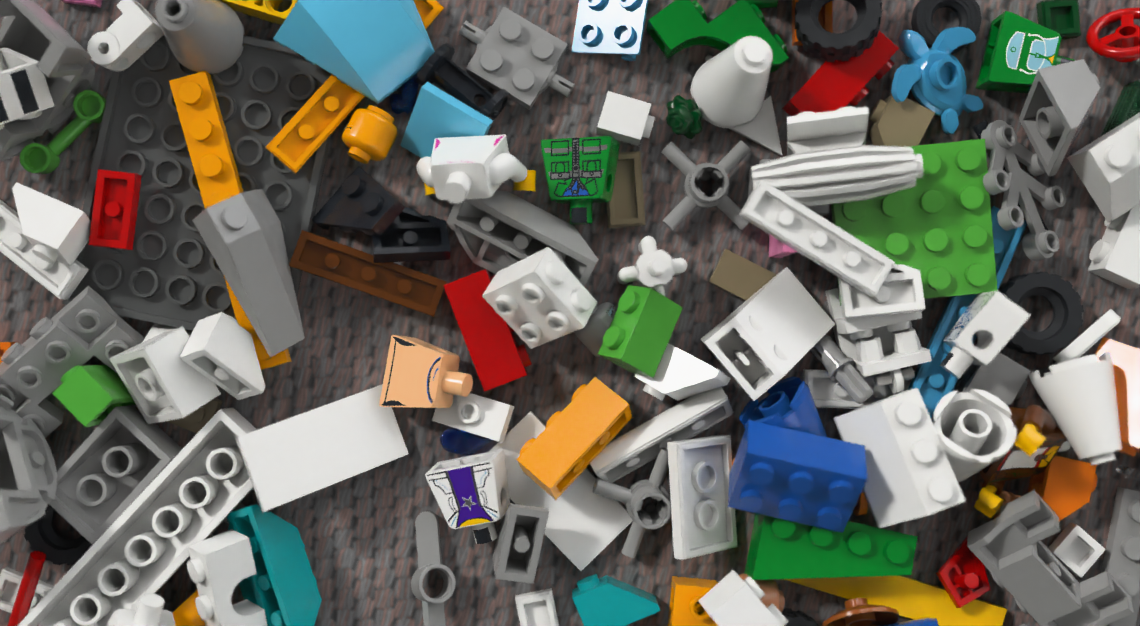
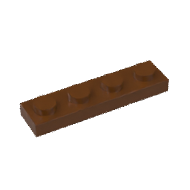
[289,230,446,317]

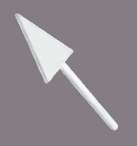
[705,55,783,156]

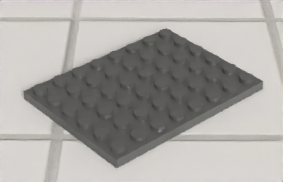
[62,17,332,331]

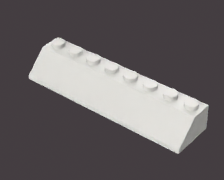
[18,408,257,626]

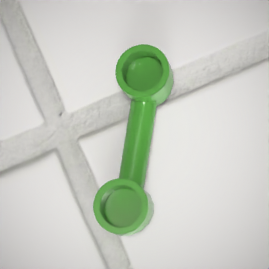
[20,90,106,174]

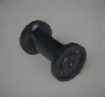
[417,43,510,121]

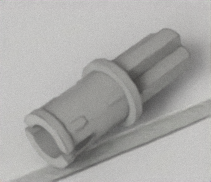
[810,335,873,404]

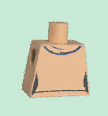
[379,335,473,408]

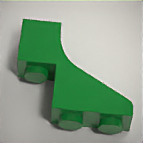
[646,0,789,73]

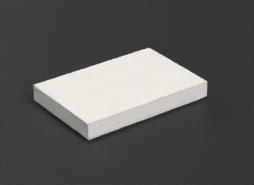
[667,435,737,560]

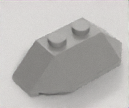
[447,190,599,287]

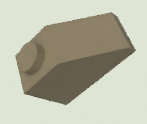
[868,94,935,147]

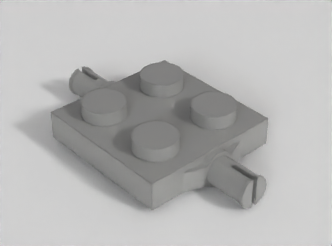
[459,7,575,110]

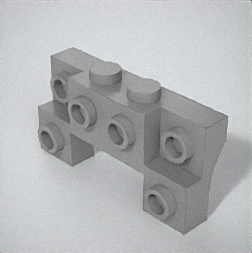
[0,286,145,438]
[967,490,1134,626]

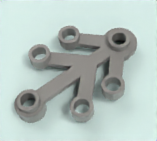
[981,120,1066,261]

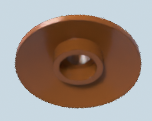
[822,598,900,626]

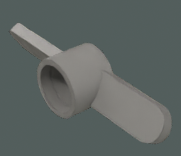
[411,511,456,626]

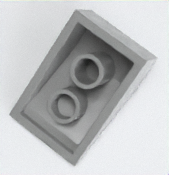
[49,405,182,545]

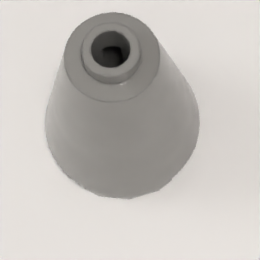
[155,0,245,74]

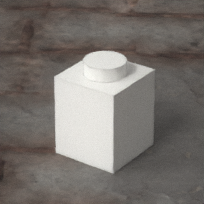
[596,91,655,146]

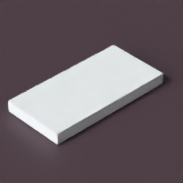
[236,384,409,512]
[490,411,633,571]

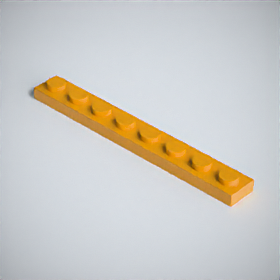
[169,71,292,370]

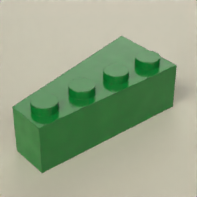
[744,513,918,580]

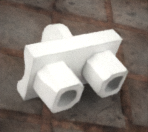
[854,328,932,394]

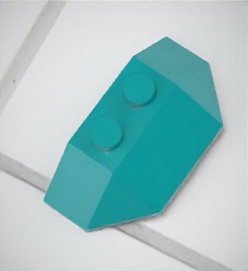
[227,504,322,626]

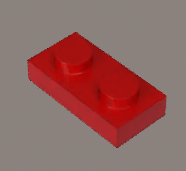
[89,169,142,250]

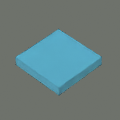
[400,82,493,158]

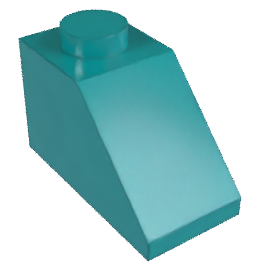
[572,574,661,626]

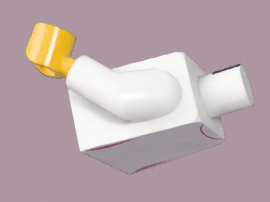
[417,134,536,204]

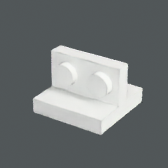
[825,288,922,360]

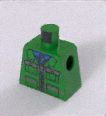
[541,136,620,225]

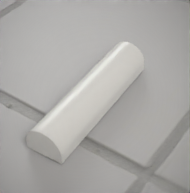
[590,387,733,483]

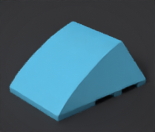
[273,0,435,104]

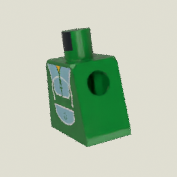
[975,11,1075,93]

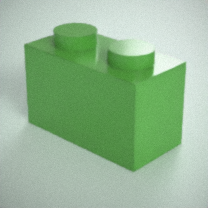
[598,285,683,378]
[52,365,136,427]

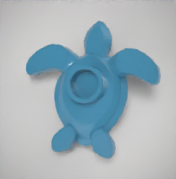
[891,27,983,135]

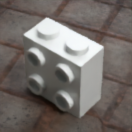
[482,247,597,349]

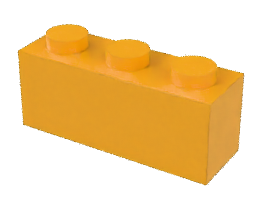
[516,377,632,500]

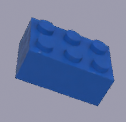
[728,420,867,533]

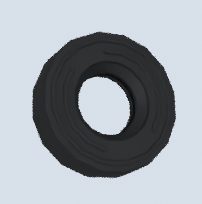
[911,0,982,54]

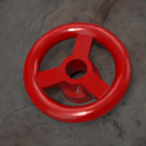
[1086,8,1140,62]

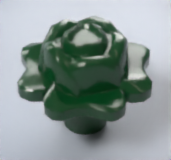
[666,95,702,139]

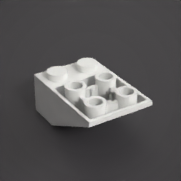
[700,267,835,401]

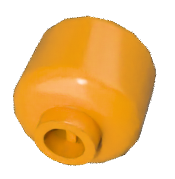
[341,105,398,164]

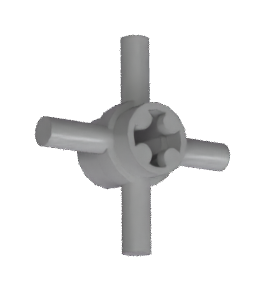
[661,141,751,231]
[593,448,672,558]

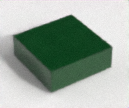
[1036,0,1081,39]

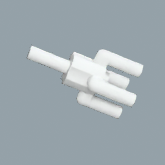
[617,236,687,296]

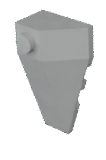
[193,189,305,357]

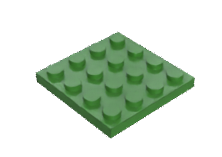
[831,139,998,306]

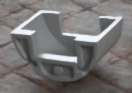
[0,0,95,161]
[0,394,57,544]

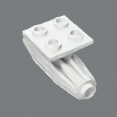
[751,106,923,207]

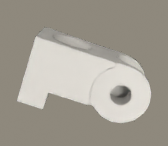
[87,0,164,72]

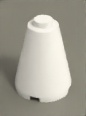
[691,36,773,128]
[1029,352,1122,465]
[932,389,1017,482]

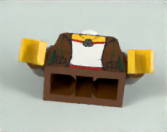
[974,405,1071,518]

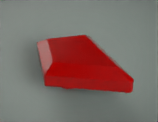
[936,536,991,608]

